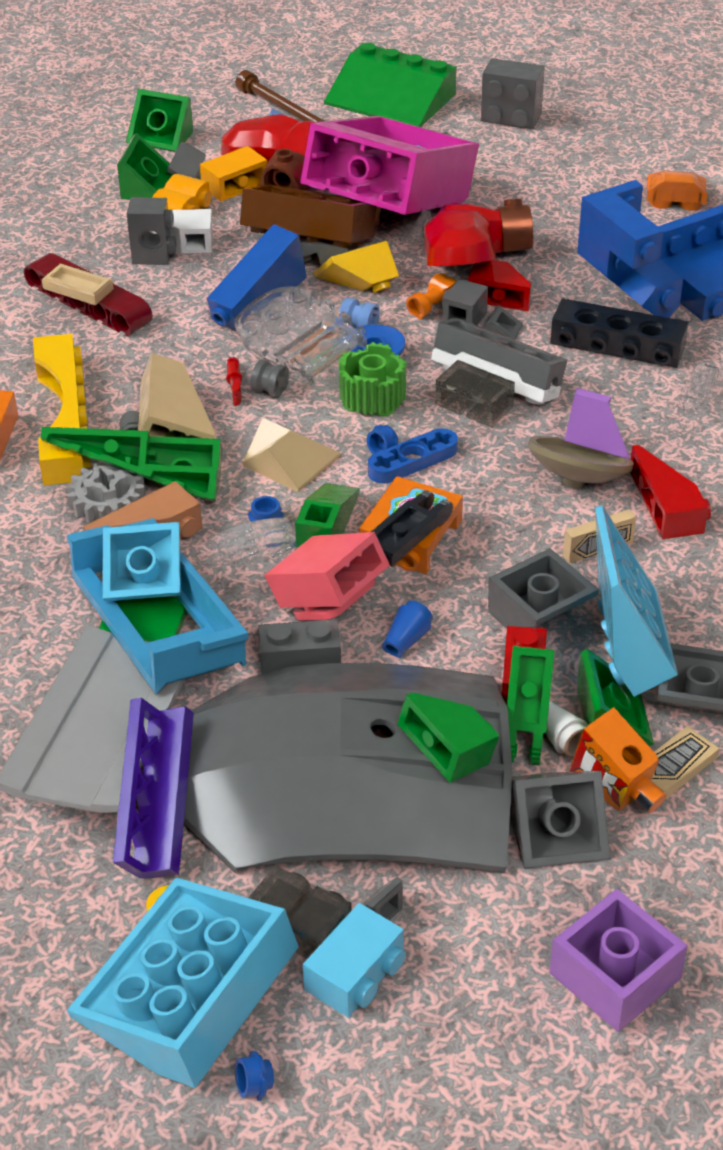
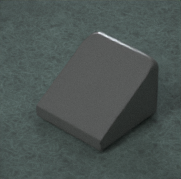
[167,142,206,178]
[482,305,523,340]
[362,877,403,920]

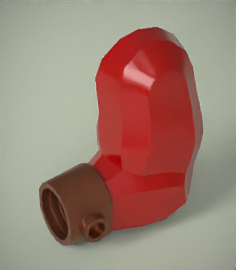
[221,114,315,190]
[425,198,534,266]

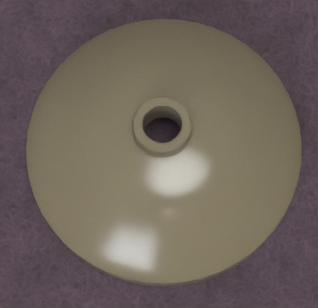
[528,436,634,488]

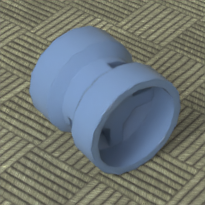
[338,297,380,330]

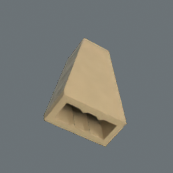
[138,353,215,439]

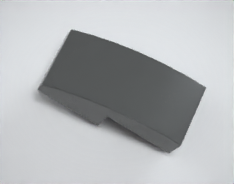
[300,240,349,264]

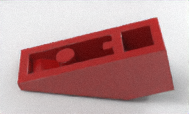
[630,445,711,540]

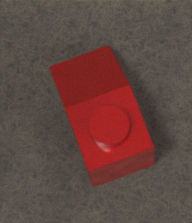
[468,260,532,312]

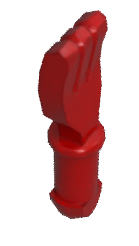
[226,357,243,406]

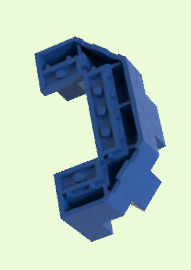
[577,180,723,321]

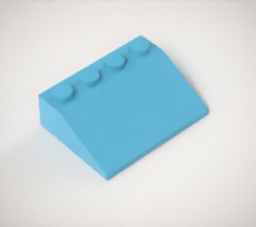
[595,505,678,697]
[67,877,299,1088]

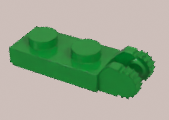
[507,646,555,765]

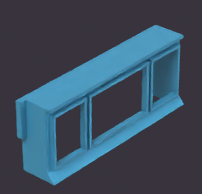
[66,518,248,695]

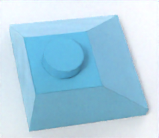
[103,522,181,602]

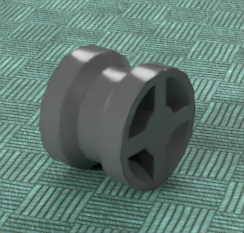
[250,359,289,398]

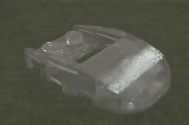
[234,286,367,385]

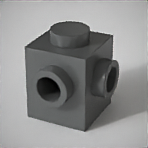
[442,279,488,325]

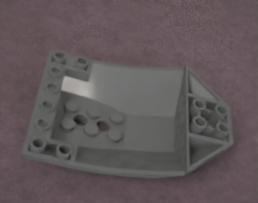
[184,663,512,873]

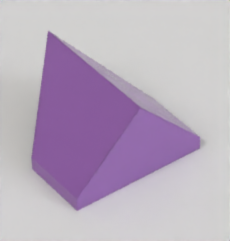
[564,388,630,459]

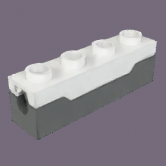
[431,318,568,405]

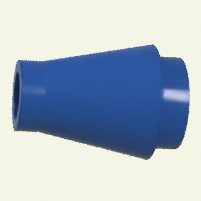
[382,601,433,658]

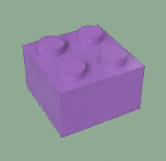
[549,889,688,1032]

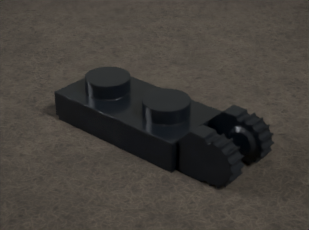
[371,490,453,567]

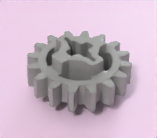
[66,463,146,523]

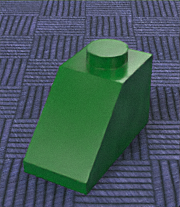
[397,692,500,783]

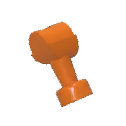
[406,273,457,319]

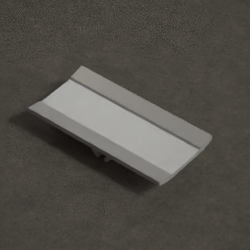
[0,625,185,813]

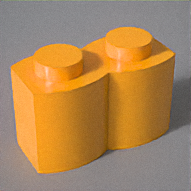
[152,174,212,210]

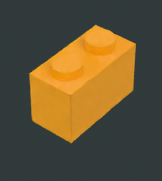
[200,146,267,202]

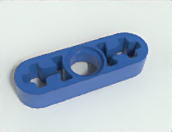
[368,428,458,484]

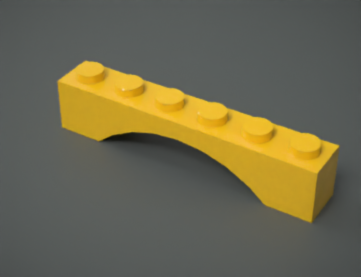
[33,334,91,486]

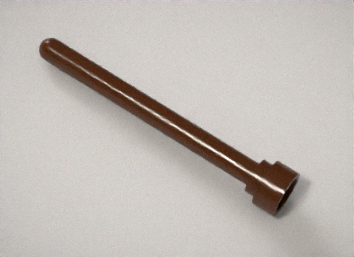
[235,70,324,122]

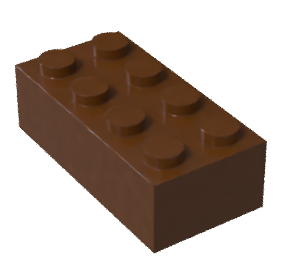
[240,184,377,247]

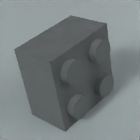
[481,58,545,129]

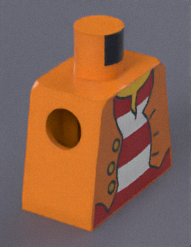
[569,708,667,813]

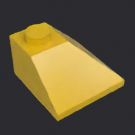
[313,241,399,293]

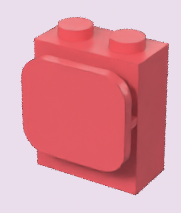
[264,532,390,620]

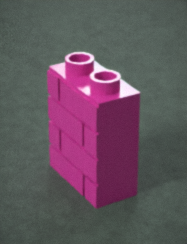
[300,115,479,215]

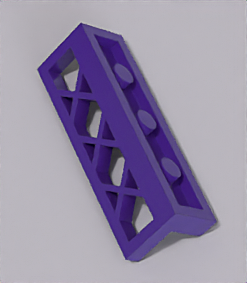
[113,697,194,879]

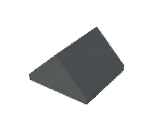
[657,643,723,715]

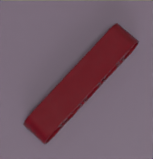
[23,253,153,336]

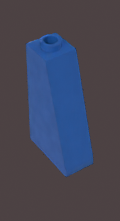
[207,224,307,331]

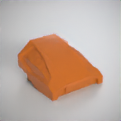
[647,170,708,210]

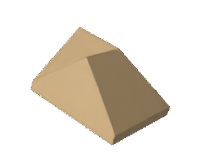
[243,418,340,492]

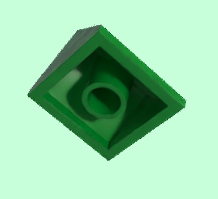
[126,89,193,151]
[117,133,173,200]
[577,649,654,746]

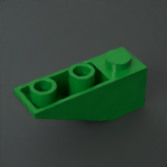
[295,483,360,549]

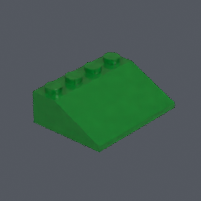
[324,43,457,127]

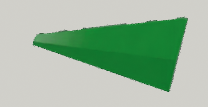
[41,427,223,502]

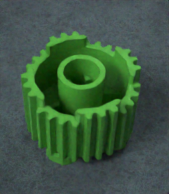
[339,342,407,416]

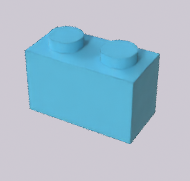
[303,903,406,1018]

